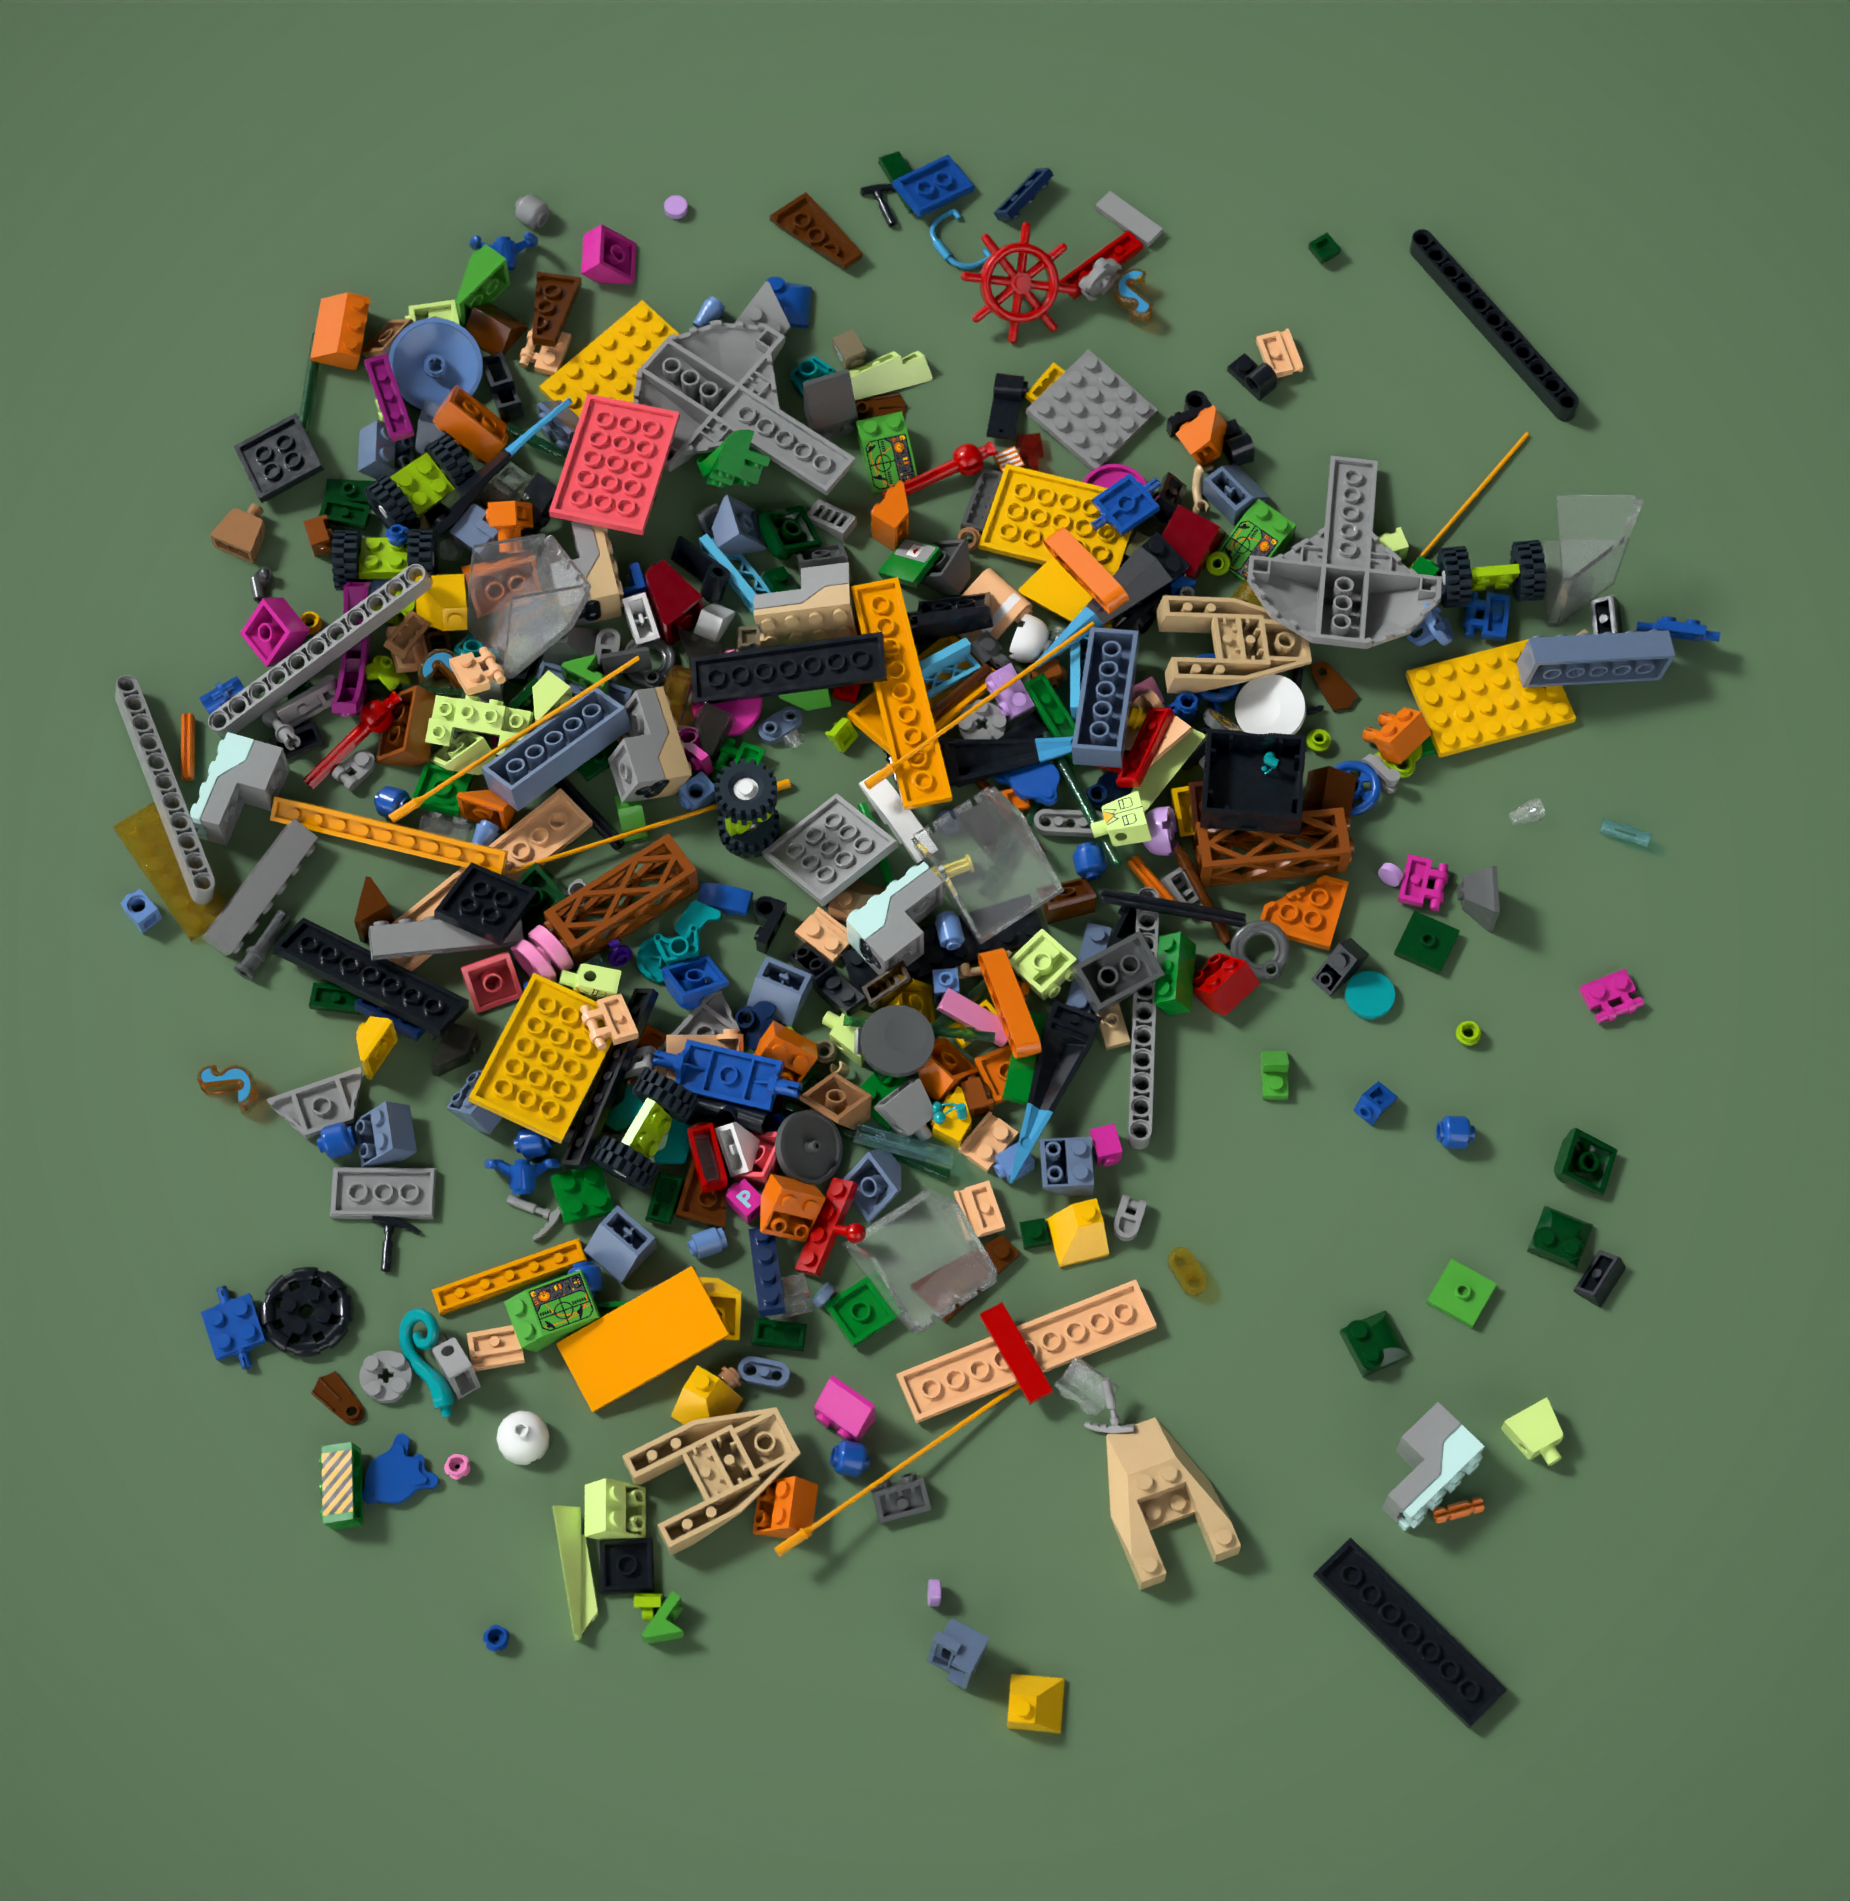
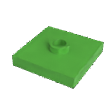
[1426,1258,1497,1329]

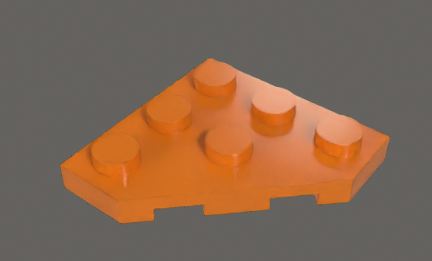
[1260,875,1349,951]

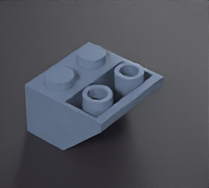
[537,400,579,454]
[358,420,415,480]
[1202,465,1269,525]
[746,956,813,1027]
[446,1070,503,1134]
[355,1101,417,1168]
[1039,1137,1094,1197]
[584,1205,657,1284]

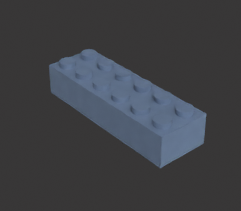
[1072,627,1140,768]
[1517,629,1675,688]
[481,688,632,811]

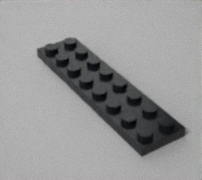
[690,632,887,706]
[841,894,1043,996]
[273,917,469,1037]
[1313,1537,1507,1729]

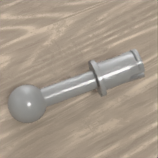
[262,708,301,750]

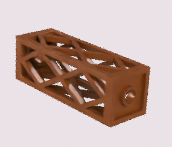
[1193,807,1354,887]
[543,833,699,969]

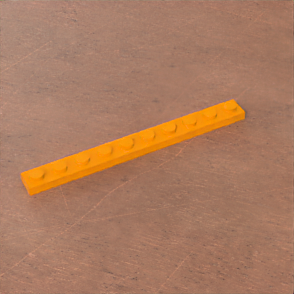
[270,796,508,875]

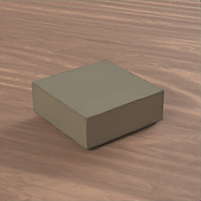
[737,626,762,651]

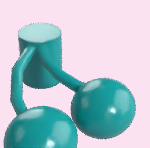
[1261,752,1279,775]
[932,1102,968,1124]

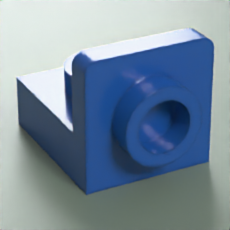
[623,562,648,598]
[1354,1081,1398,1126]

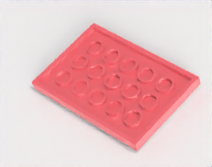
[549,394,680,535]

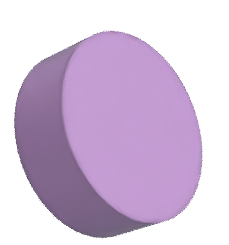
[664,195,688,219]
[1378,863,1404,887]
[928,1579,941,1606]

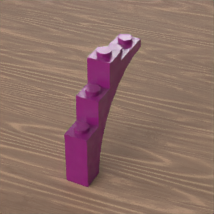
[331,582,373,717]

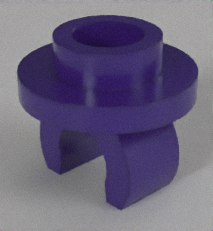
[608,939,632,967]

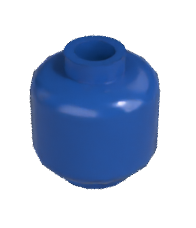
[374,786,411,820]
[1073,842,1107,881]
[1436,1116,1475,1149]
[317,1122,357,1159]
[514,1127,554,1159]
[567,1261,603,1298]
[830,1440,871,1477]

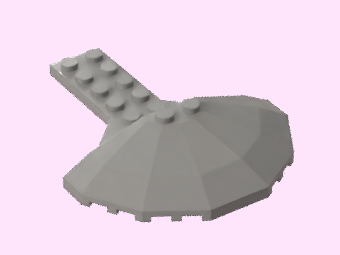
[633,320,856,496]
[1247,456,1442,649]

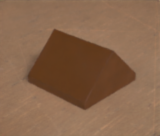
[465,303,528,355]
[1302,766,1357,818]
[354,876,394,942]
[1037,877,1097,924]

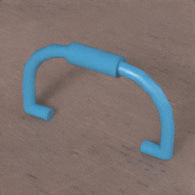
[930,208,991,269]

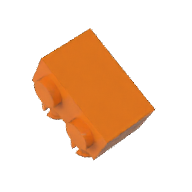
[486,501,533,552]
[1362,707,1431,765]

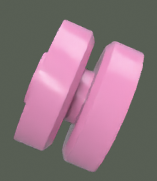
[511,925,574,982]

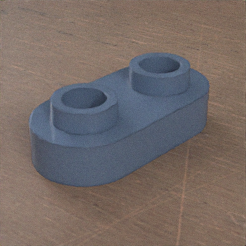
[758,706,803,745]
[738,1356,790,1389]

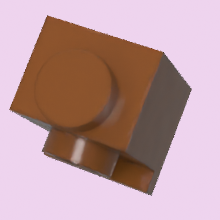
[303,514,333,556]
[1028,658,1067,690]
[960,1076,994,1118]

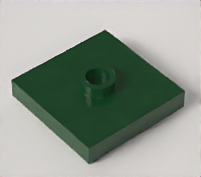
[1394,910,1460,975]

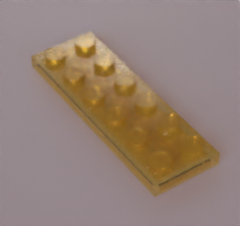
[113,802,227,942]

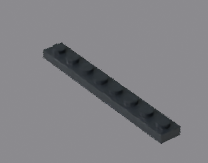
[561,988,659,1170]

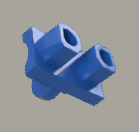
[199,676,245,715]

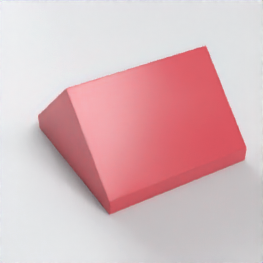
[461,951,523,1013]
[733,1132,780,1190]

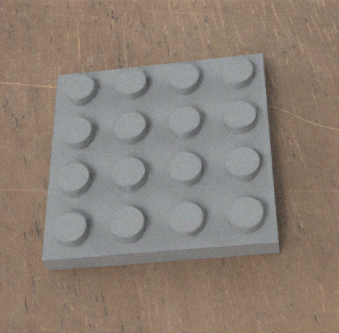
[1025,349,1158,471]
[762,793,899,906]

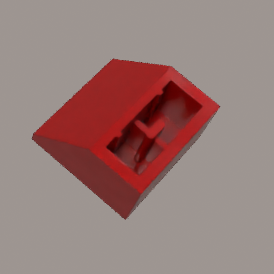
[1192,952,1260,1016]

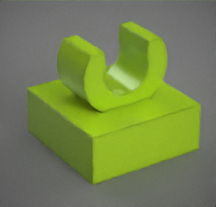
[825,717,859,753]
[634,1593,662,1620]

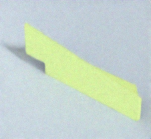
[849,351,932,400]
[1130,728,1205,813]
[552,1505,598,1641]

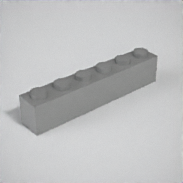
[202,819,318,956]
[368,916,523,960]

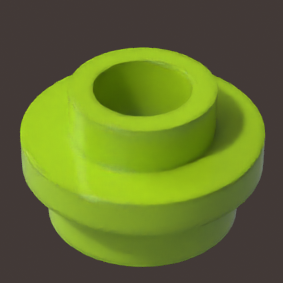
[1206,552,1230,576]
[1306,729,1331,753]
[1456,1021,1481,1046]

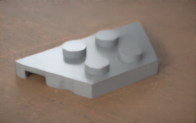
[734,281,791,336]
[656,990,741,1059]
[267,1067,363,1139]

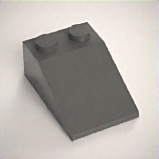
[803,369,858,440]
[1071,931,1165,1015]

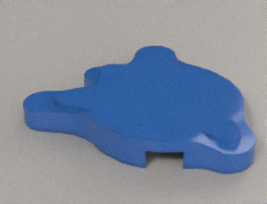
[994,760,1060,806]
[362,1434,439,1505]

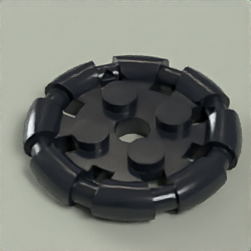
[259,1267,354,1357]

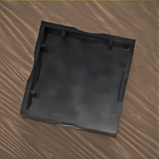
[1200,728,1306,835]

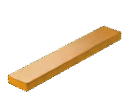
[432,1238,587,1316]

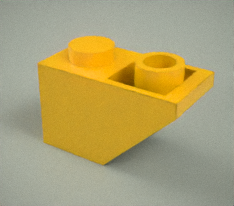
[931,1086,972,1150]

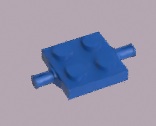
[1090,473,1161,537]
[1636,616,1720,642]
[201,1286,267,1370]

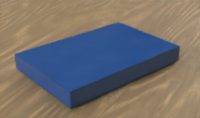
[892,155,975,217]

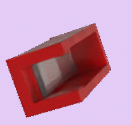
[687,1122,727,1194]

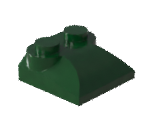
[759,505,822,560]
[517,862,569,930]
[1554,1128,1618,1196]
[1527,1206,1593,1271]
[1339,1310,1410,1378]

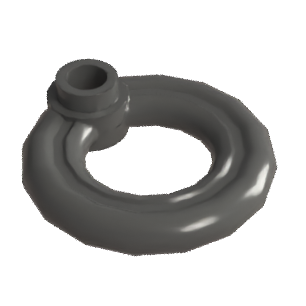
[622,638,677,689]
[1230,920,1290,981]

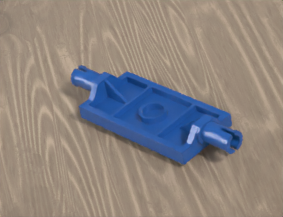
[653,1039,802,1112]

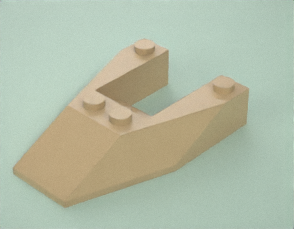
[1156,595,1312,694]
[622,1407,801,1556]
[1106,1417,1241,1590]

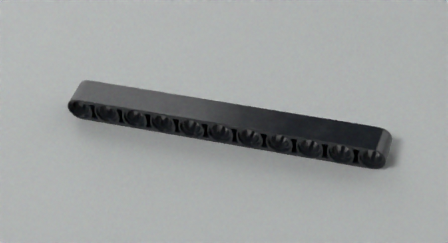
[1410,229,1579,422]

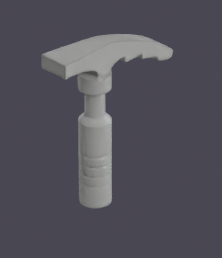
[506,1194,561,1242]
[1084,1377,1135,1433]

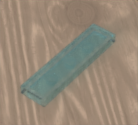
[853,1124,956,1169]

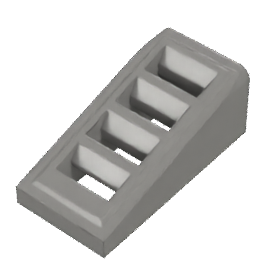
[807,499,857,542]
[1160,867,1203,919]

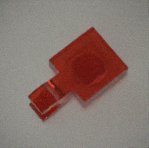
[1017,433,1043,472]

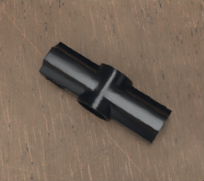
[1112,590,1167,634]
[693,1095,771,1135]

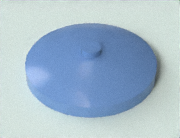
[388,318,483,411]

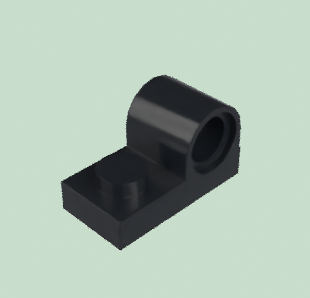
[1227,353,1277,401]
[1166,390,1212,438]
[1222,419,1255,466]
[1152,472,1187,524]
[754,896,787,954]

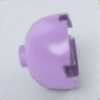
[1143,806,1178,856]

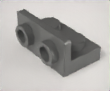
[871,1473,931,1523]

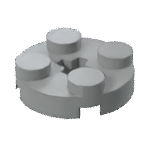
[1079,257,1122,301]
[958,700,1006,739]
[359,1350,413,1404]

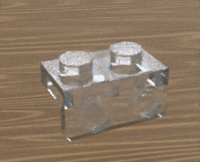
[418,811,474,841]
[753,1272,813,1320]
[1054,1356,1120,1416]

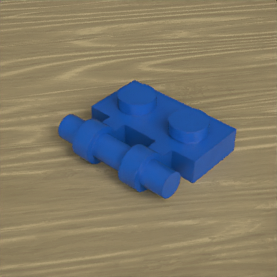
[1463,592,1511,642]

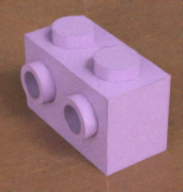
[985,663,1035,722]

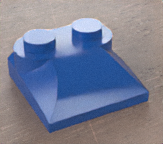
[765,277,811,328]
[662,954,729,1010]

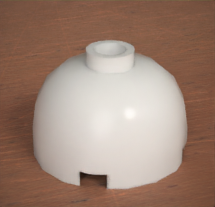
[1009,614,1052,663]
[496,1410,550,1465]

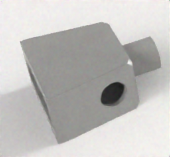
[873,1078,935,1142]
[432,1334,481,1400]

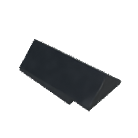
[907,592,994,644]

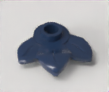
[1085,773,1132,813]
[735,1001,777,1051]

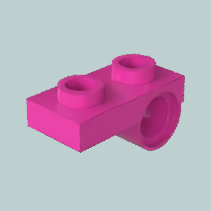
[678,727,714,776]

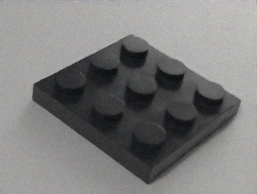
[234,413,325,503]
[434,862,538,946]

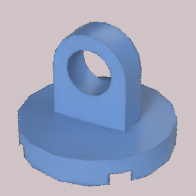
[1406,602,1454,646]

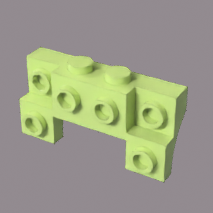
[425,695,534,755]

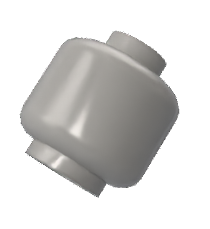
[515,194,550,229]

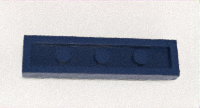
[748,1228,786,1317]

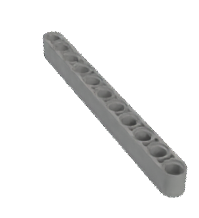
[208,564,433,738]
[115,675,215,904]
[1128,887,1159,1150]

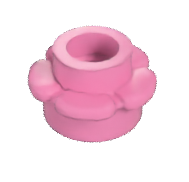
[444,1454,471,1480]

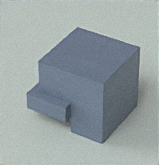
[450,502,507,561]
[927,1618,990,1690]

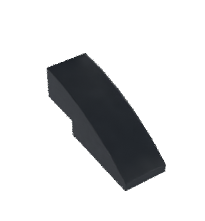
[482,352,524,422]

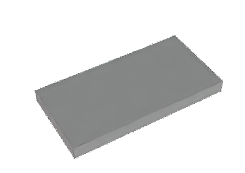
[330,1167,437,1219]

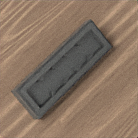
[960,467,1003,535]

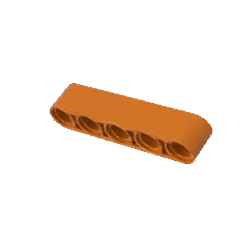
[1043,527,1129,614]
[978,948,1041,1059]

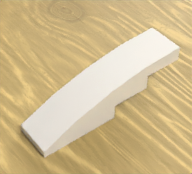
[859,770,938,864]

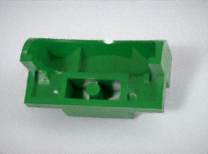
[697,430,771,488]

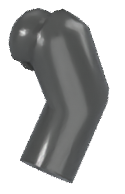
[250,567,273,602]

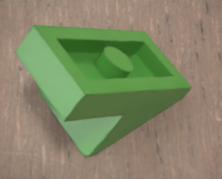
[561,654,609,694]
[614,795,649,843]
[1261,1051,1289,1100]
[641,1591,684,1644]

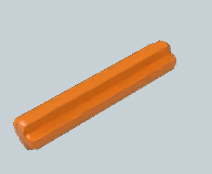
[181,713,195,782]
[1127,855,1176,916]

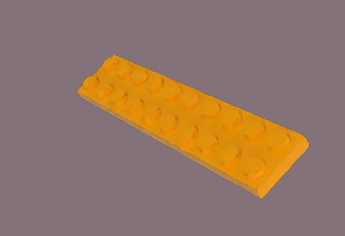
[851,577,952,810]

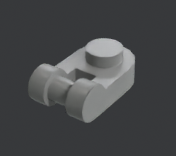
[594,628,621,670]
[332,750,376,791]
[1360,754,1400,794]
[624,1046,657,1079]
[1113,1194,1148,1241]

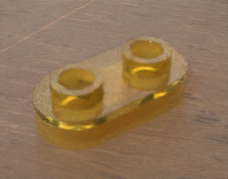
[1168,1247,1207,1297]

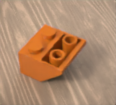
[1175,405,1227,468]
[871,480,909,551]
[754,1020,818,1090]
[760,1174,826,1243]
[753,1476,818,1538]

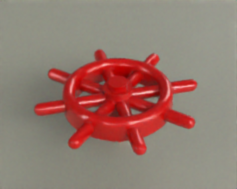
[961,222,1078,344]

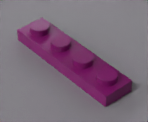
[364,353,414,442]

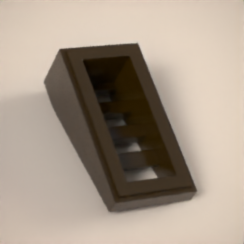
[424,630,454,681]
[861,960,913,1011]

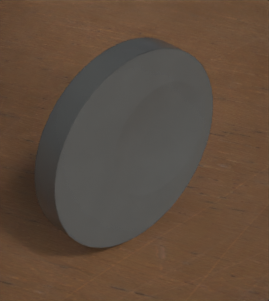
[860,1005,934,1077]
[775,1110,843,1184]

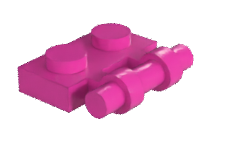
[1397,854,1449,912]
[1579,969,1644,1024]

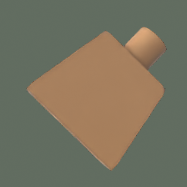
[210,503,266,564]

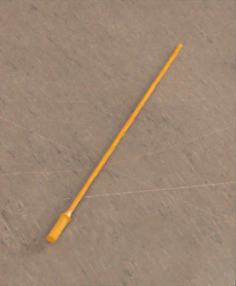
[1408,432,1530,569]
[864,622,1095,790]
[388,656,640,823]
[509,779,791,874]
[774,1384,1020,1557]

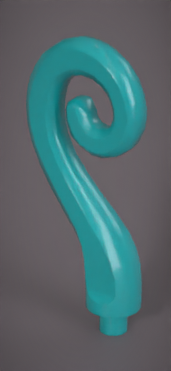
[399,1308,455,1418]

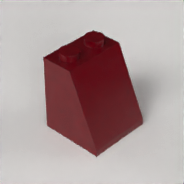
[1162,505,1227,580]
[645,559,704,646]

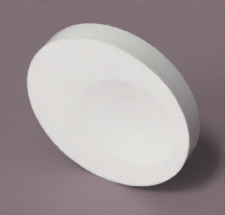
[1235,674,1306,735]

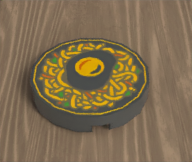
[1203,709,1242,731]

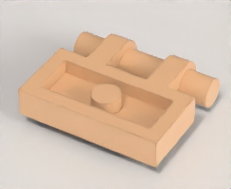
[519,327,571,376]
[449,647,506,696]
[580,993,639,1051]

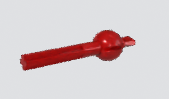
[881,441,998,499]
[303,691,402,790]

